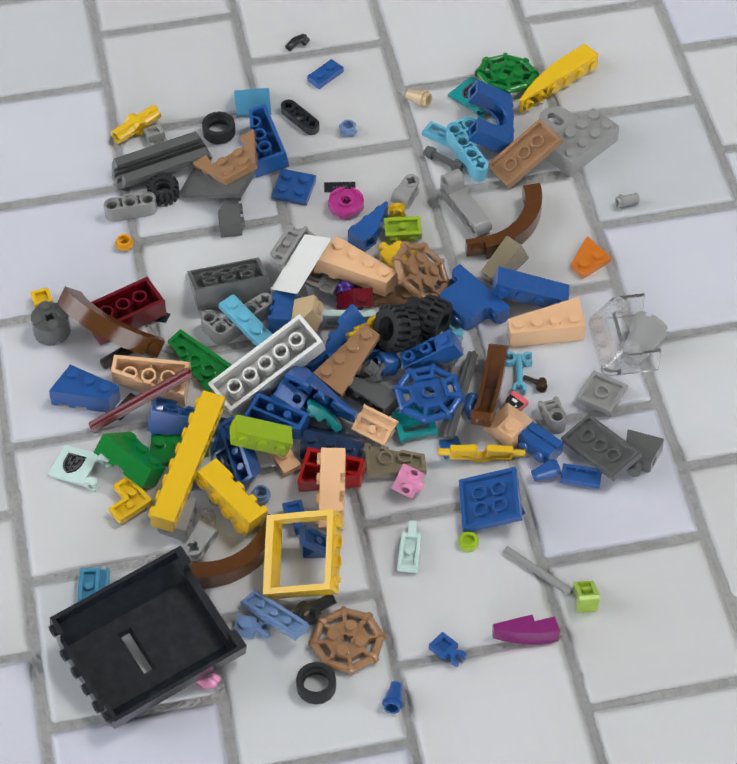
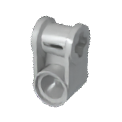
[391,174,419,209]
[538,396,566,434]
[184,521,218,562]

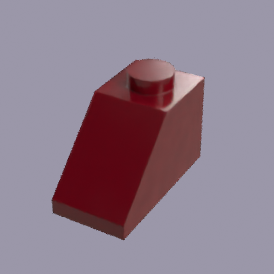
[336,288,374,310]

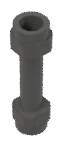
[423,146,464,172]

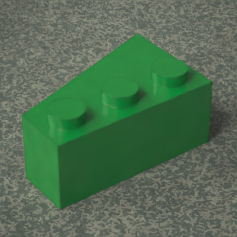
[94,431,166,488]

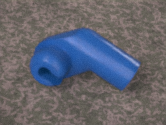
[463,392,478,420]

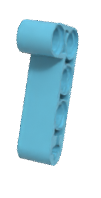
[446,117,488,182]

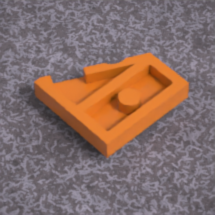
[571,237,611,279]

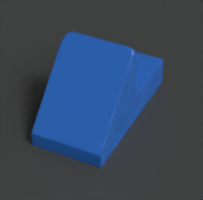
[299,524,327,558]

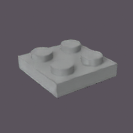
[576,370,628,416]

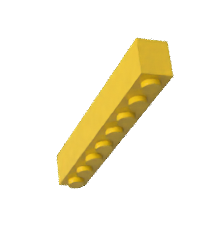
[148,390,225,533]

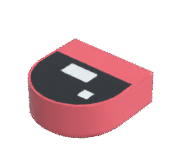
[505,391,529,411]

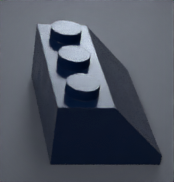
[299,426,367,459]

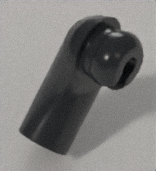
[285,34,310,52]

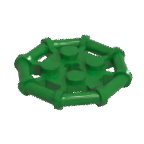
[475,53,539,94]

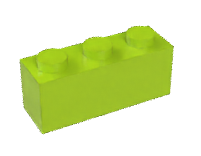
[229,414,293,457]

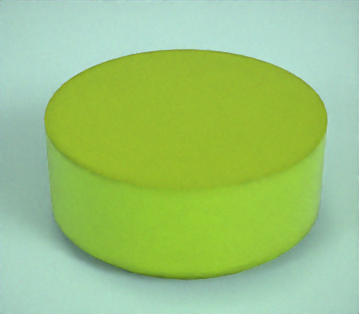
[458,532,479,552]

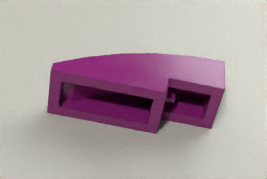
[492,615,560,644]

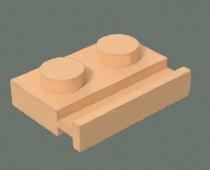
[351,404,399,447]

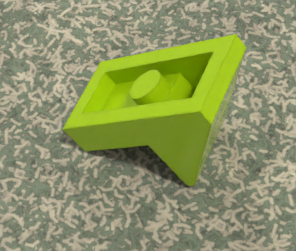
[573,580,600,612]

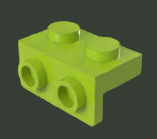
[384,216,422,243]

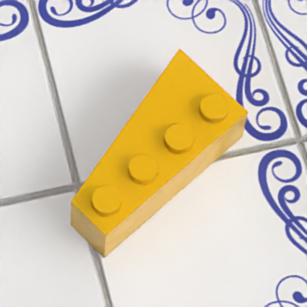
[196,458,268,538]

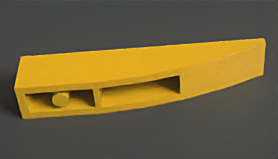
[519,44,599,114]

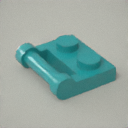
[391,407,438,443]

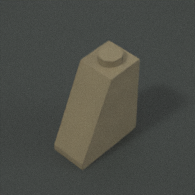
[481,236,529,285]

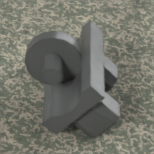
[355,360,386,384]

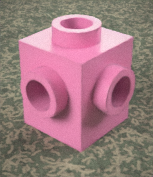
[391,463,425,499]

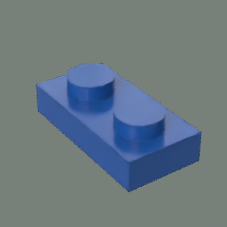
[307,59,344,89]

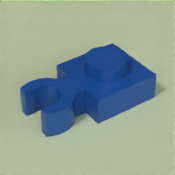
[429,632,466,667]

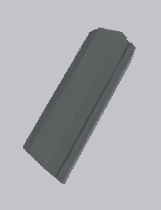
[112,131,213,189]

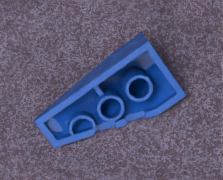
[308,304,367,373]
[285,366,357,423]
[147,397,227,435]

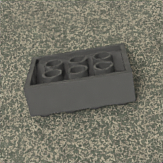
[187,257,271,311]

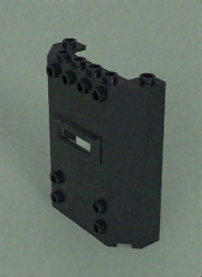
[48,545,247,729]

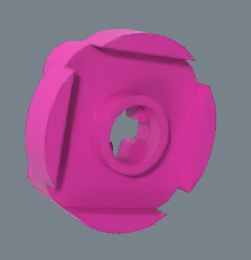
[328,187,364,220]

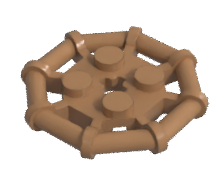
[392,241,451,299]
[308,606,386,675]

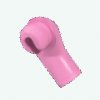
[196,673,221,689]

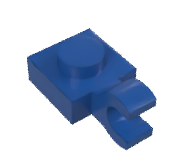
[282,499,305,536]

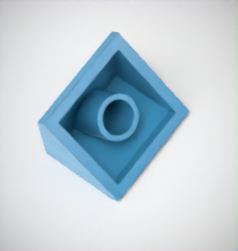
[234,88,271,118]

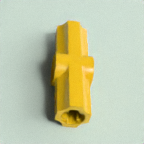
[111,105,161,144]

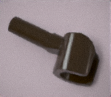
[523,375,548,393]

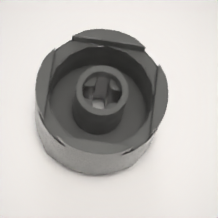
[31,301,71,346]

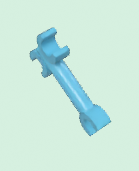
[506,351,532,395]

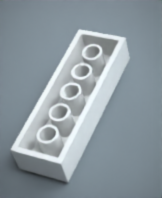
[208,314,326,417]

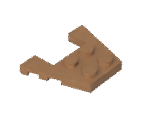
[192,129,258,186]

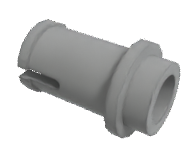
[615,193,640,208]

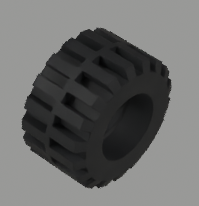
[416,294,453,342]
[373,304,421,352]

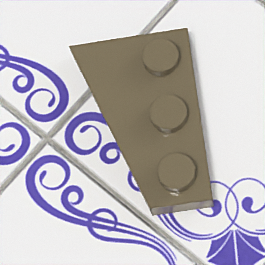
[364,443,427,479]

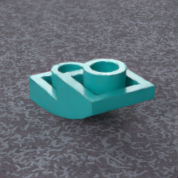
[306,399,342,433]

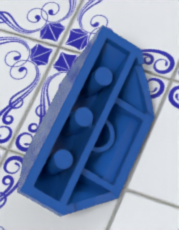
[212,415,261,485]

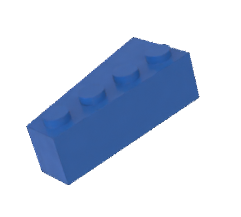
[249,104,289,178]

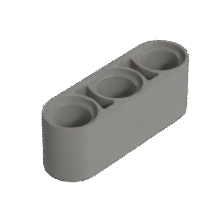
[104,192,157,222]

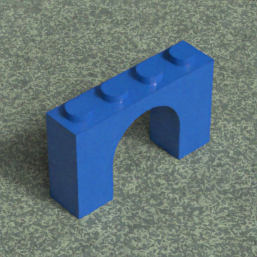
[468,79,514,154]

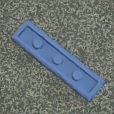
[240,590,310,641]

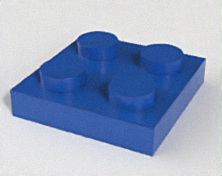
[272,169,317,206]

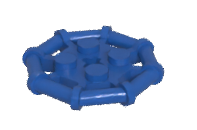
[392,363,465,425]

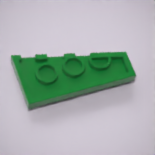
[167,329,232,393]

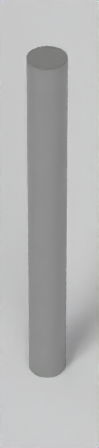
[503,546,573,596]

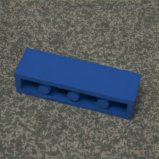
[491,266,570,308]

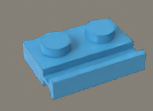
[77,568,110,602]

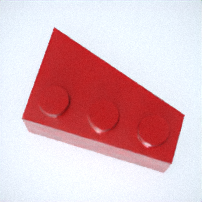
[297,447,366,492]

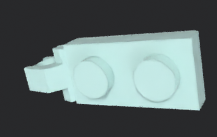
[397,520,422,573]

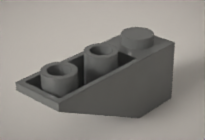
[218,198,245,238]

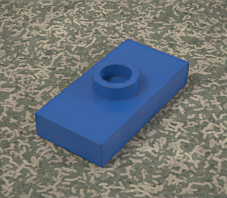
[560,463,602,489]

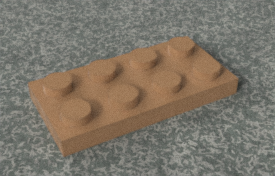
[488,119,563,189]

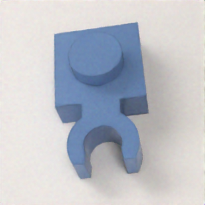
[234,615,271,639]

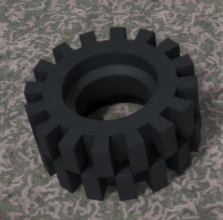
[147,173,180,207]

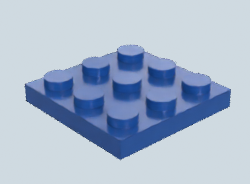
[459,466,523,532]

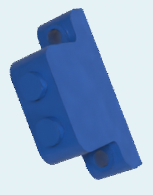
[440,264,510,331]

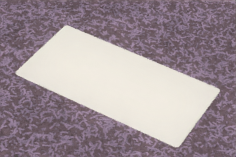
[271,234,331,294]

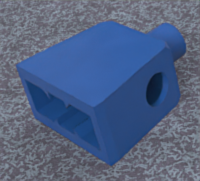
[271,379,308,413]

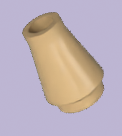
[406,89,432,107]

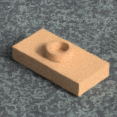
[268,449,302,477]

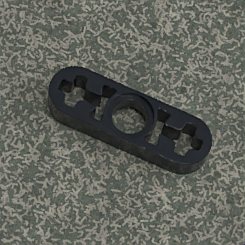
[281,99,320,135]

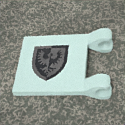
[48,445,111,491]

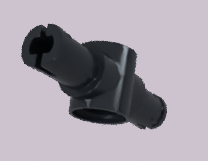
[282,595,337,634]

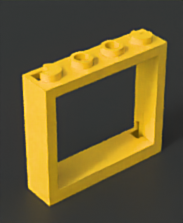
[263,509,343,599]

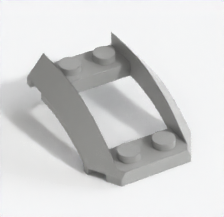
[270,226,344,296]

